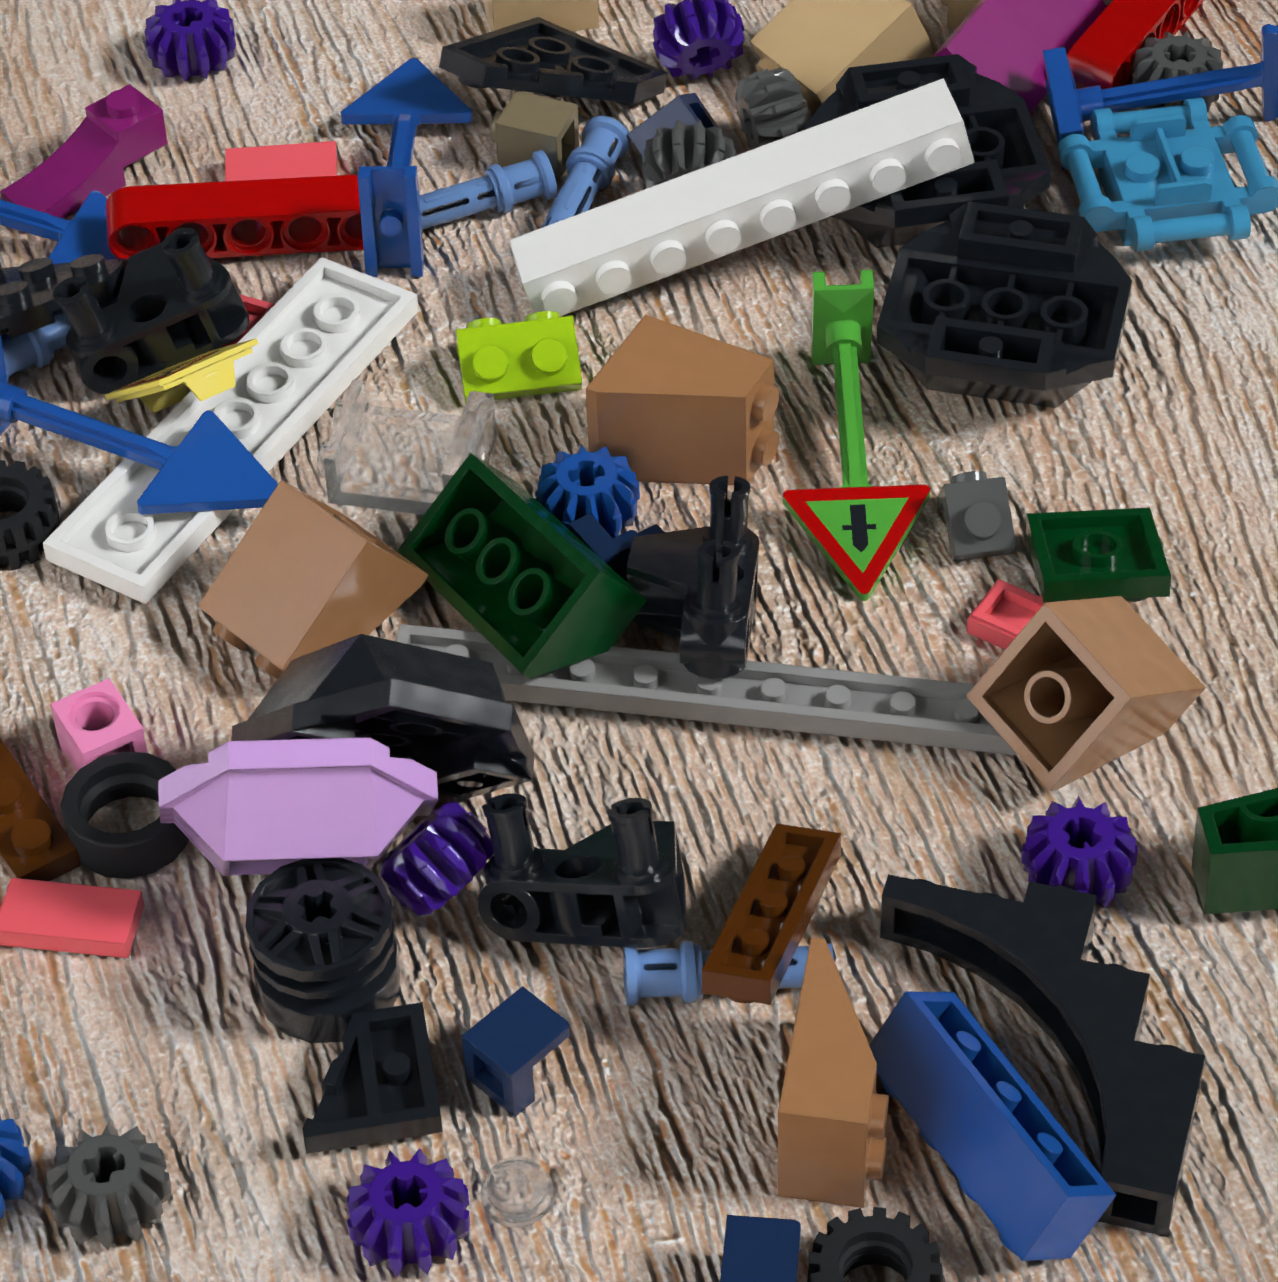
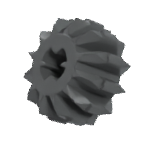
[1131,31,1223,112]
[735,68,811,150]
[642,120,736,189]
[45,1121,172,1250]

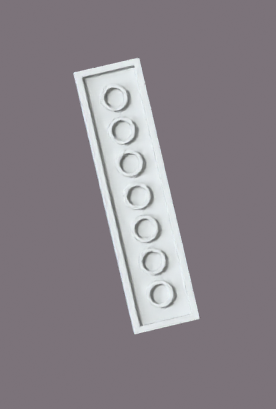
[43,257,419,604]

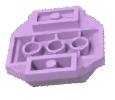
[158,737,438,876]

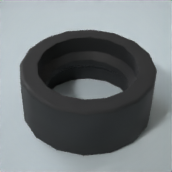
[60,751,189,879]

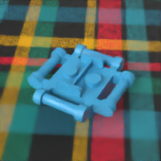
[1057,97,1278,252]

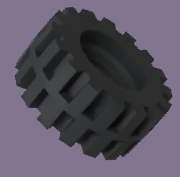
[0,460,60,571]
[807,1207,942,1282]

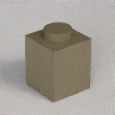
[490,90,580,181]

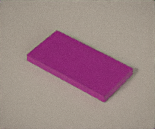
[934,0,1107,114]

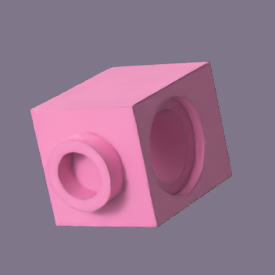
[50,678,148,772]

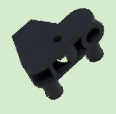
[53,228,249,394]
[627,476,759,679]
[478,793,687,948]

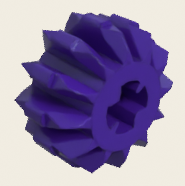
[144,0,236,82]
[653,0,745,81]
[1021,796,1138,908]
[380,802,493,916]
[346,1148,470,1277]

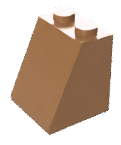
[585,314,779,485]
[198,480,429,679]
[966,596,1206,791]

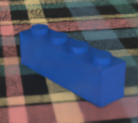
[869,991,1116,1261]

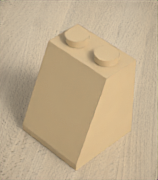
[749,0,936,116]

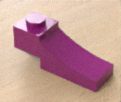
[0,84,168,219]

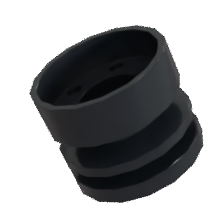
[245,858,400,1043]

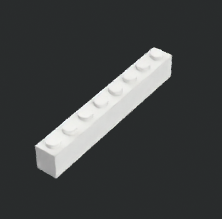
[509,78,975,317]

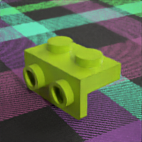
[456,311,582,404]

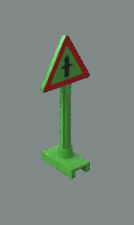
[783,270,930,601]

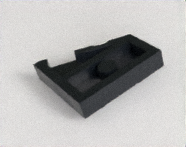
[302,1002,443,1154]

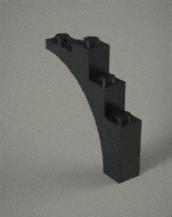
[880,874,1205,1237]

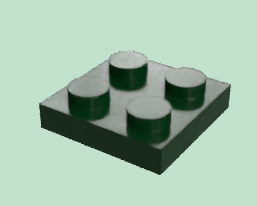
[1026,507,1171,603]

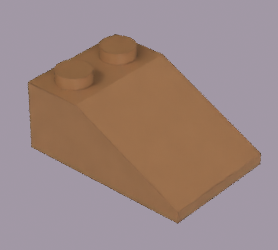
[778,937,889,1208]

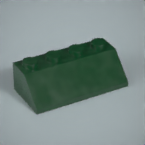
[397,453,647,679]

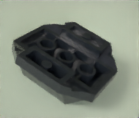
[804,54,1051,248]
[876,201,1132,408]
[231,634,535,799]

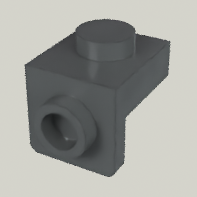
[936,471,1017,562]

